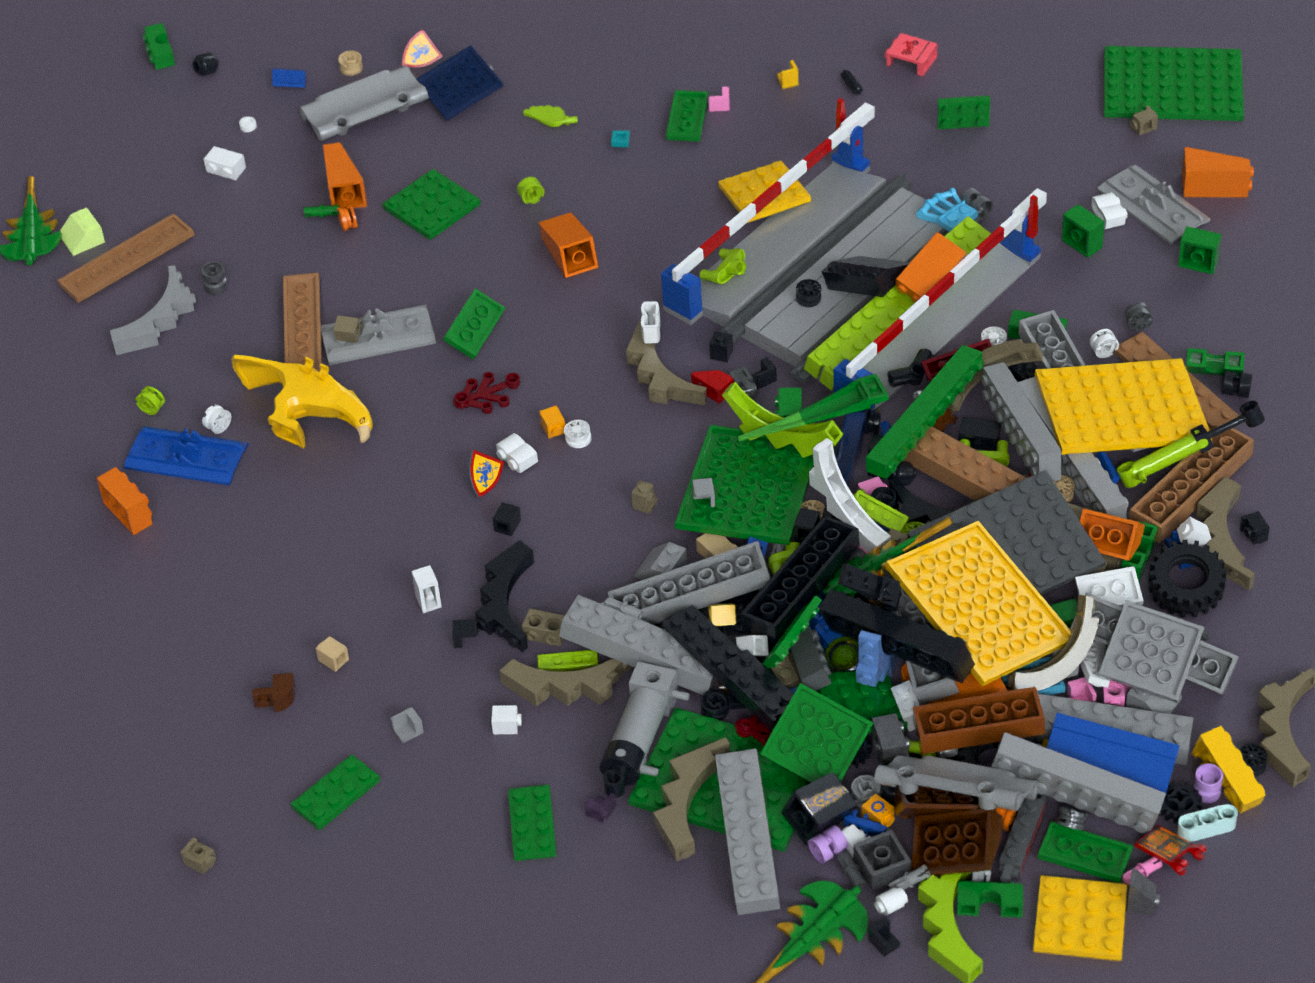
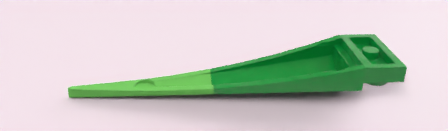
[738,374,889,441]

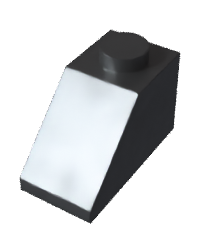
[1127,869,1160,915]

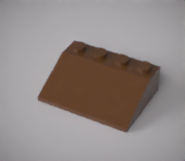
[894,785,981,819]
[911,809,1003,876]

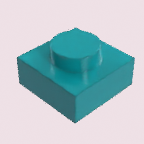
[611,130,630,147]

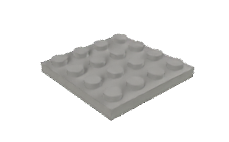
[1098,601,1205,703]

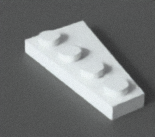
[1080,641,1110,688]

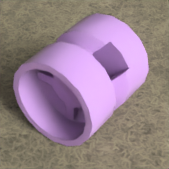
[1193,764,1223,803]
[808,825,848,864]

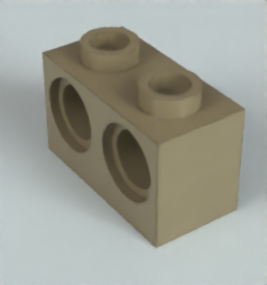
[522,608,565,646]

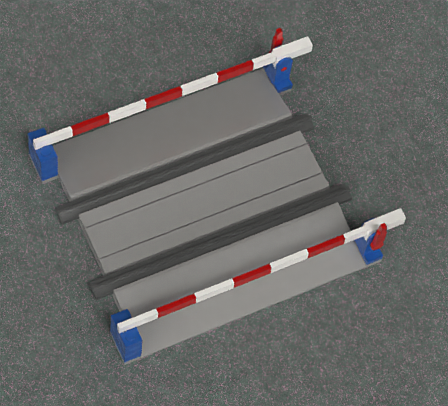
[661,98,1047,413]

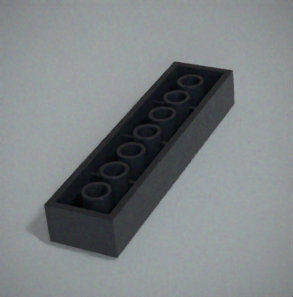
[741,516,860,644]
[818,589,975,683]

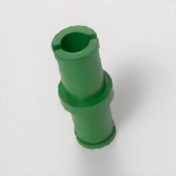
[304,204,340,218]

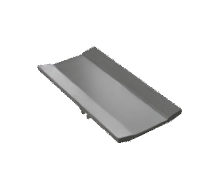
[1097,165,1211,245]
[321,304,436,365]

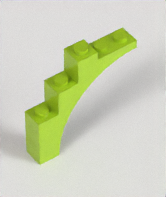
[722,382,844,458]
[918,872,983,983]

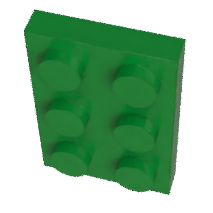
[937,95,990,129]

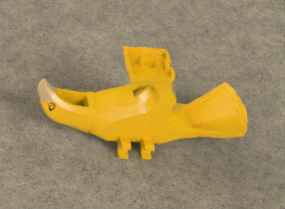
[231,355,373,449]

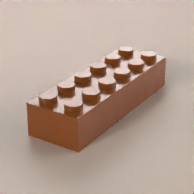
[913,687,1045,754]

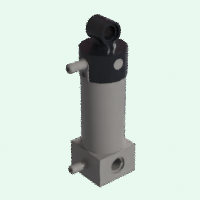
[599,661,689,798]

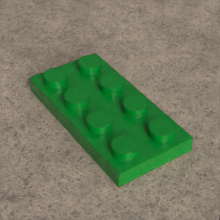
[666,90,709,142]
[443,288,506,359]
[762,595,822,669]
[291,754,380,831]
[508,784,557,861]
[1038,821,1133,883]

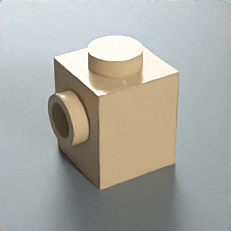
[316,636,349,672]

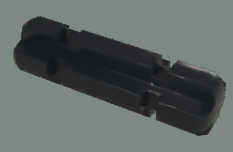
[841,70,863,95]

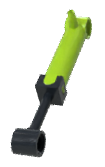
[1117,400,1265,488]

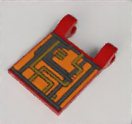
[1135,825,1207,875]

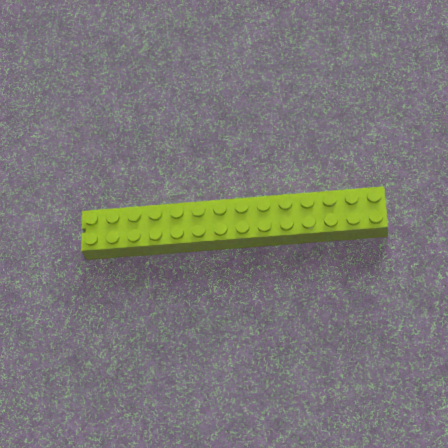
[804,216,991,391]

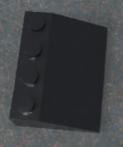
[821,256,910,297]

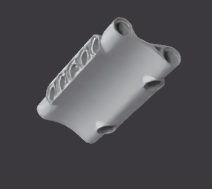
[299,66,428,141]
[875,755,1038,811]

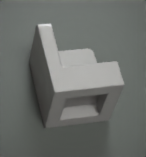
[692,478,715,507]
[391,707,424,743]

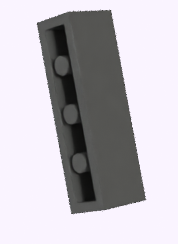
[791,625,832,691]

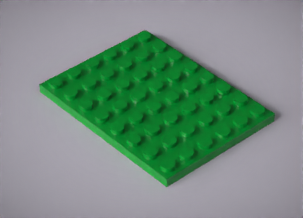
[1104,46,1244,121]
[675,425,814,545]
[628,708,810,852]

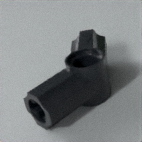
[887,348,934,387]

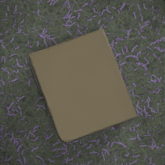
[333,316,361,343]

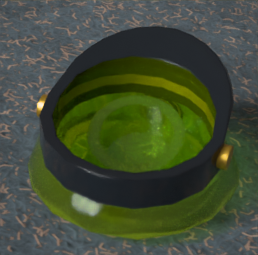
[825,637,859,672]

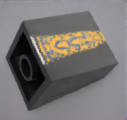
[781,772,857,846]

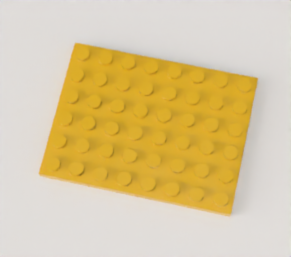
[1034,358,1212,455]
[885,521,1072,686]

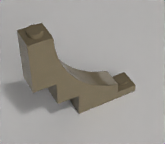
[1196,476,1255,591]
[653,737,730,861]

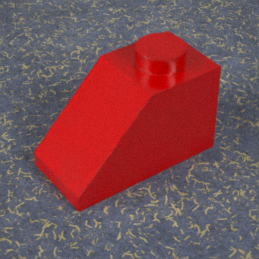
[691,370,734,404]

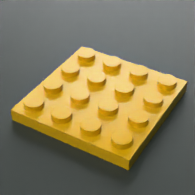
[718,161,811,223]
[1033,875,1127,961]

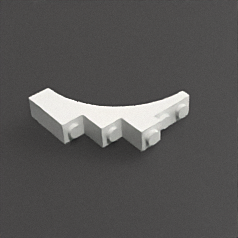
[809,438,891,555]

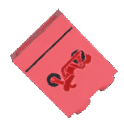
[885,33,937,76]

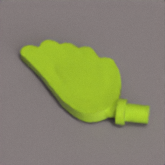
[523,105,578,127]

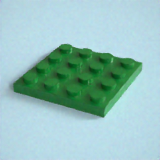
[382,169,481,240]
[816,671,908,733]
[760,683,873,783]

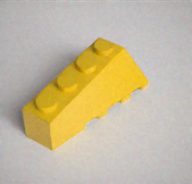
[1191,726,1266,814]

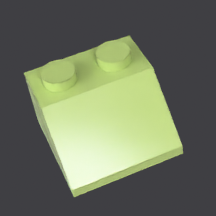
[60,208,105,256]

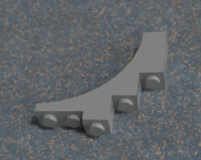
[110,265,196,355]

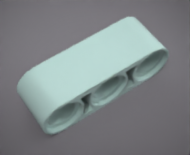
[1177,804,1238,842]

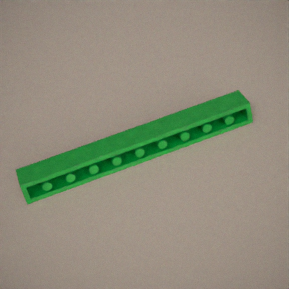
[866,345,984,479]

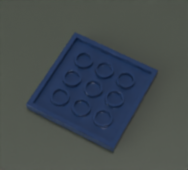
[416,45,503,121]

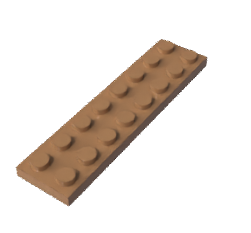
[57,213,195,303]
[283,273,322,372]
[1113,332,1239,430]

